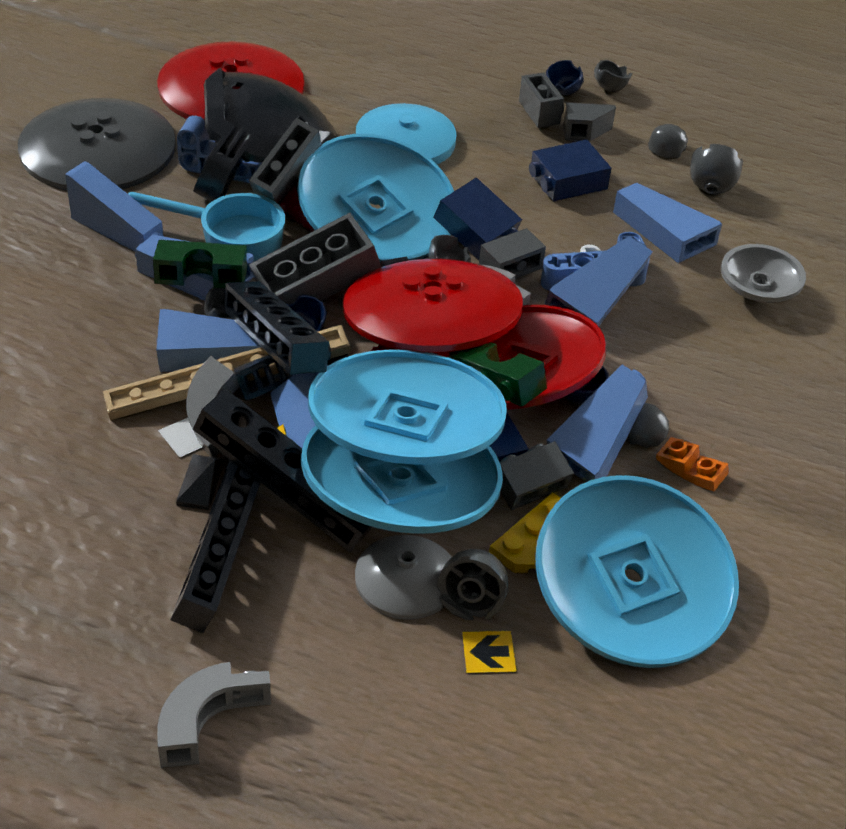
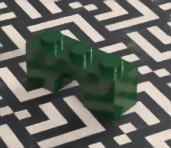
[153,240,247,289]
[449,342,547,407]

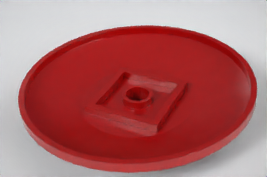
[157,42,304,120]
[343,259,523,353]
[428,305,606,410]

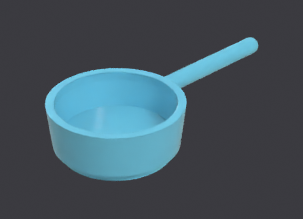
[128,192,285,262]

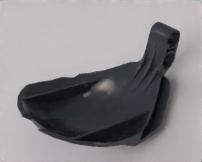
[193,67,338,202]

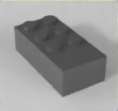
[249,213,381,305]

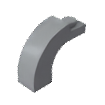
[186,356,240,461]
[157,662,271,768]

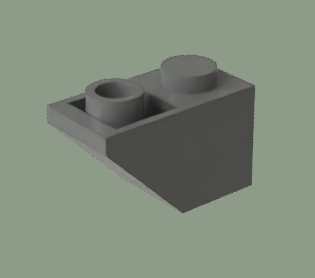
[563,103,616,142]

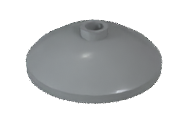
[721,244,806,303]
[355,535,452,620]

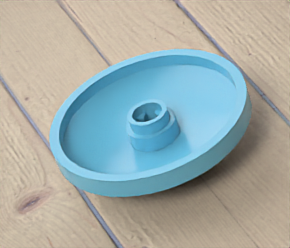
[356,103,456,164]

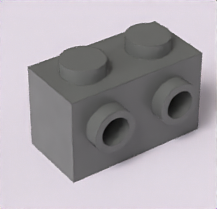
[519,73,564,128]
[479,228,546,279]
[500,441,574,511]

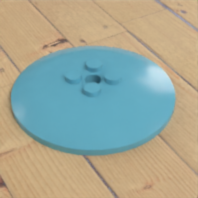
[297,134,454,263]
[308,350,507,464]
[301,425,503,534]
[535,475,739,668]

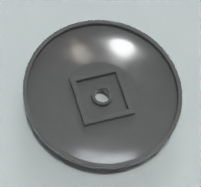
[18,98,176,190]

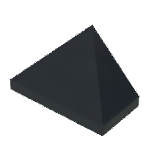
[176,454,225,510]

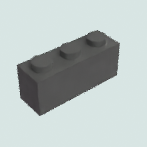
[249,118,322,204]

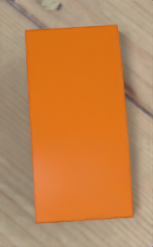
[656,437,729,492]

